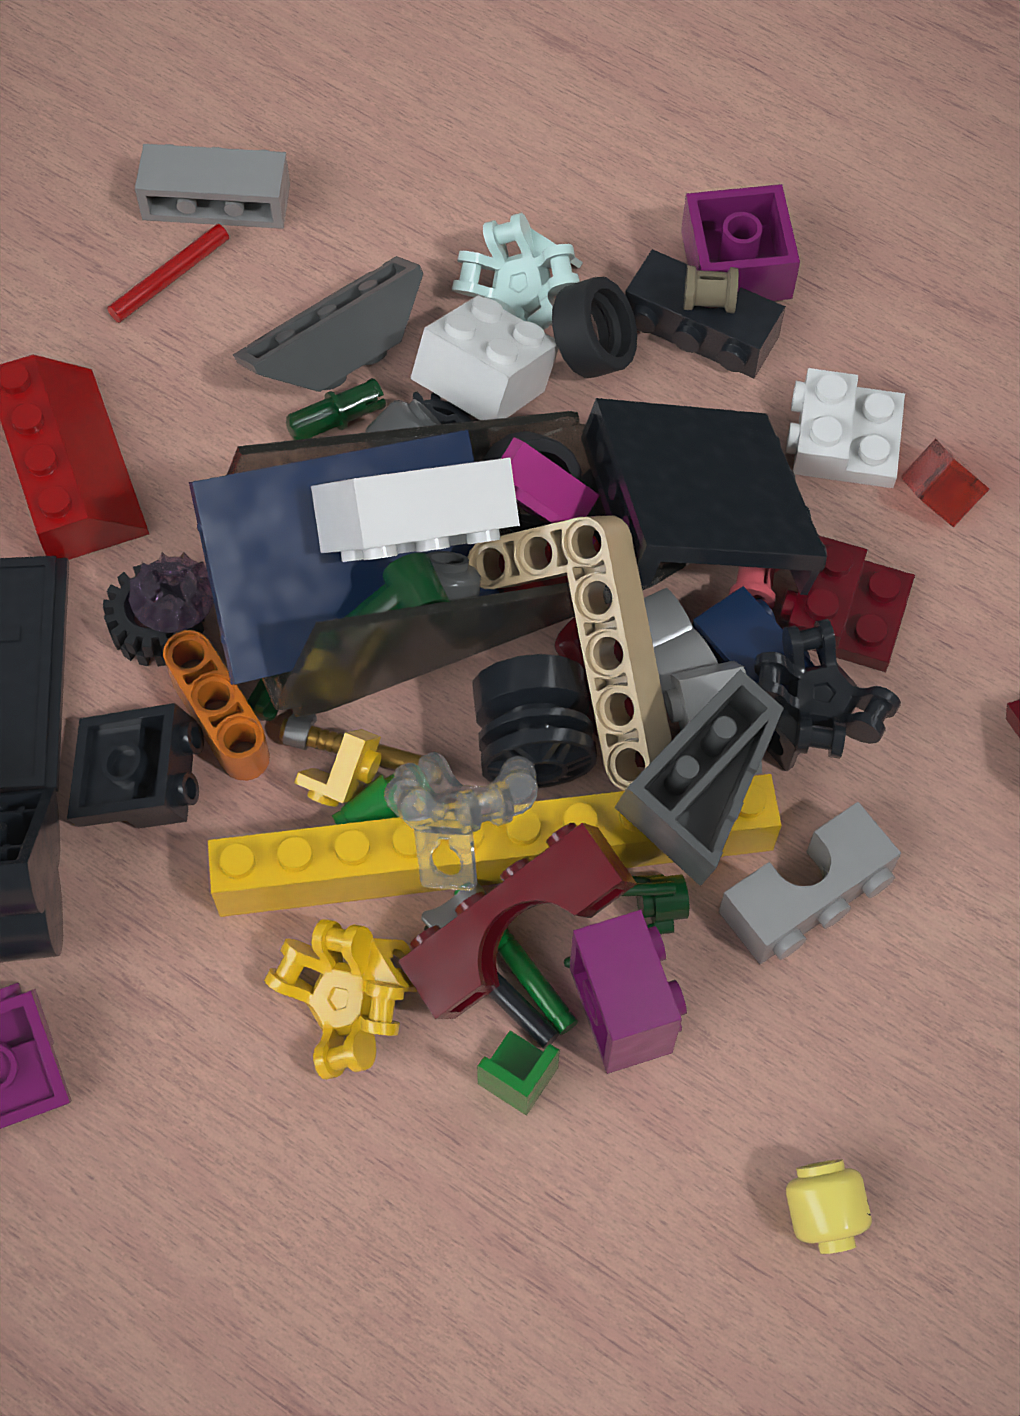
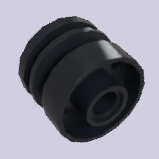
[472,654,597,789]

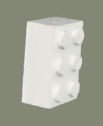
[311,458,520,562]

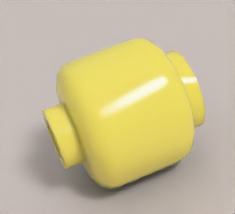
[786,1159,872,1254]

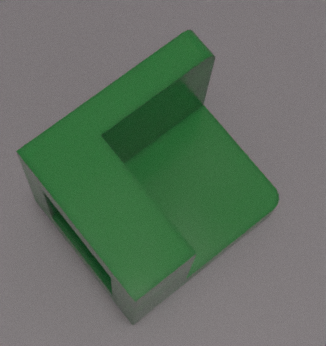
[477,1030,560,1116]

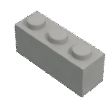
[135,144,290,229]

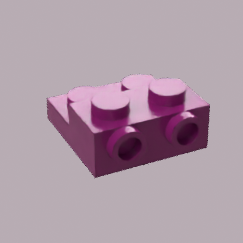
[0,982,72,1129]

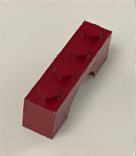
[398,822,637,1019]

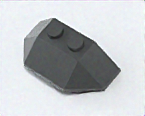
[233,256,423,392]

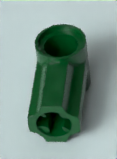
[340,553,451,659]

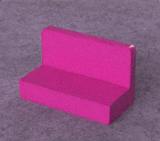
[501,438,600,545]

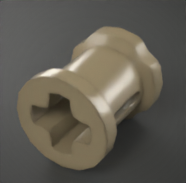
[684,265,738,314]

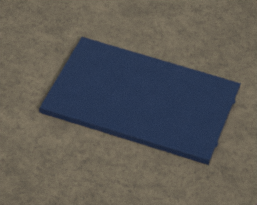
[189,430,504,685]

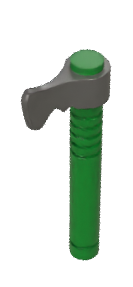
[421,880,578,1035]

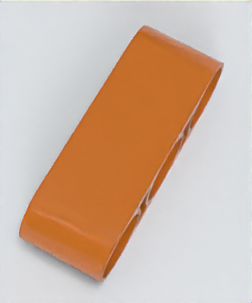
[163,630,270,781]

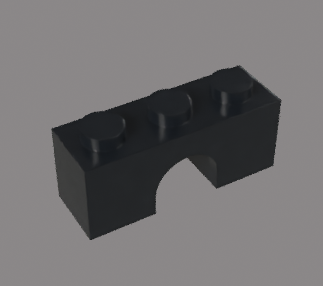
[625,249,786,379]

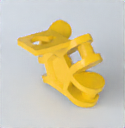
[264,919,417,1080]

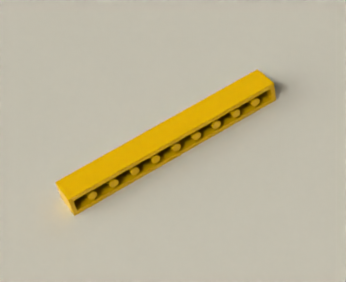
[207,774,782,917]

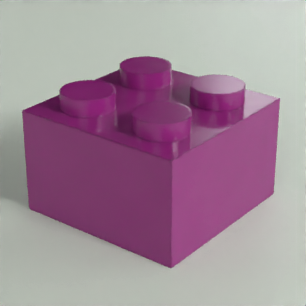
[681,184,800,308]
[570,910,687,1074]

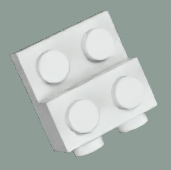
[786,368,905,488]

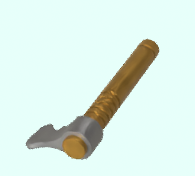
[279,691,450,783]

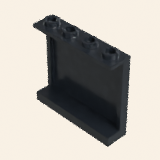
[581,398,827,595]

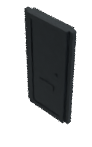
[0,556,69,793]

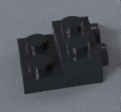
[67,703,204,829]

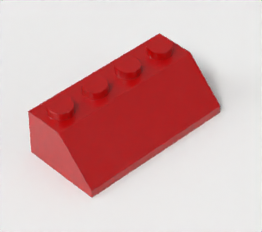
[0,354,149,560]

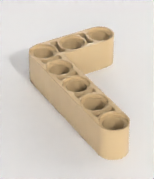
[468,516,672,790]

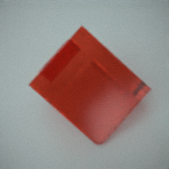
[901,438,989,528]

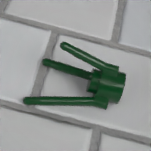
[563,874,690,968]

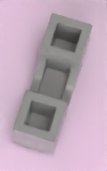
[719,802,901,964]

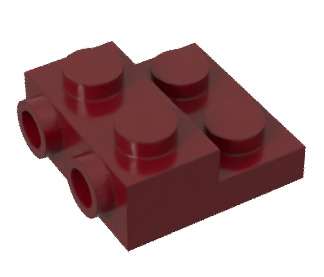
[779,535,915,673]

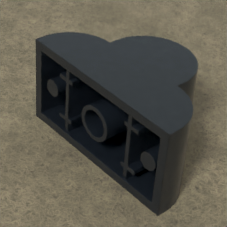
[0,787,63,963]

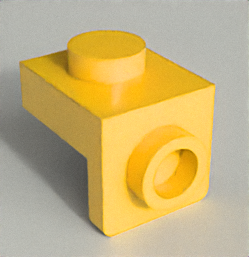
[294,729,381,807]

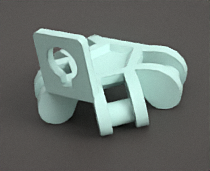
[452,213,583,330]

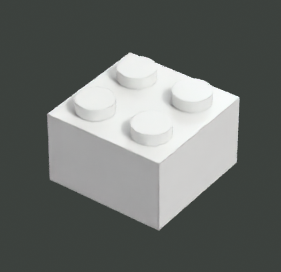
[410,295,558,427]

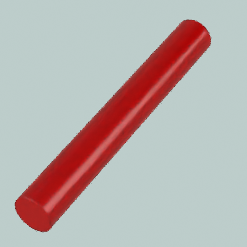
[107,224,229,323]

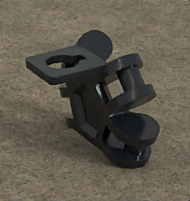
[754,619,901,771]

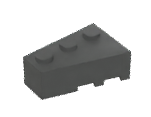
[615,669,783,886]

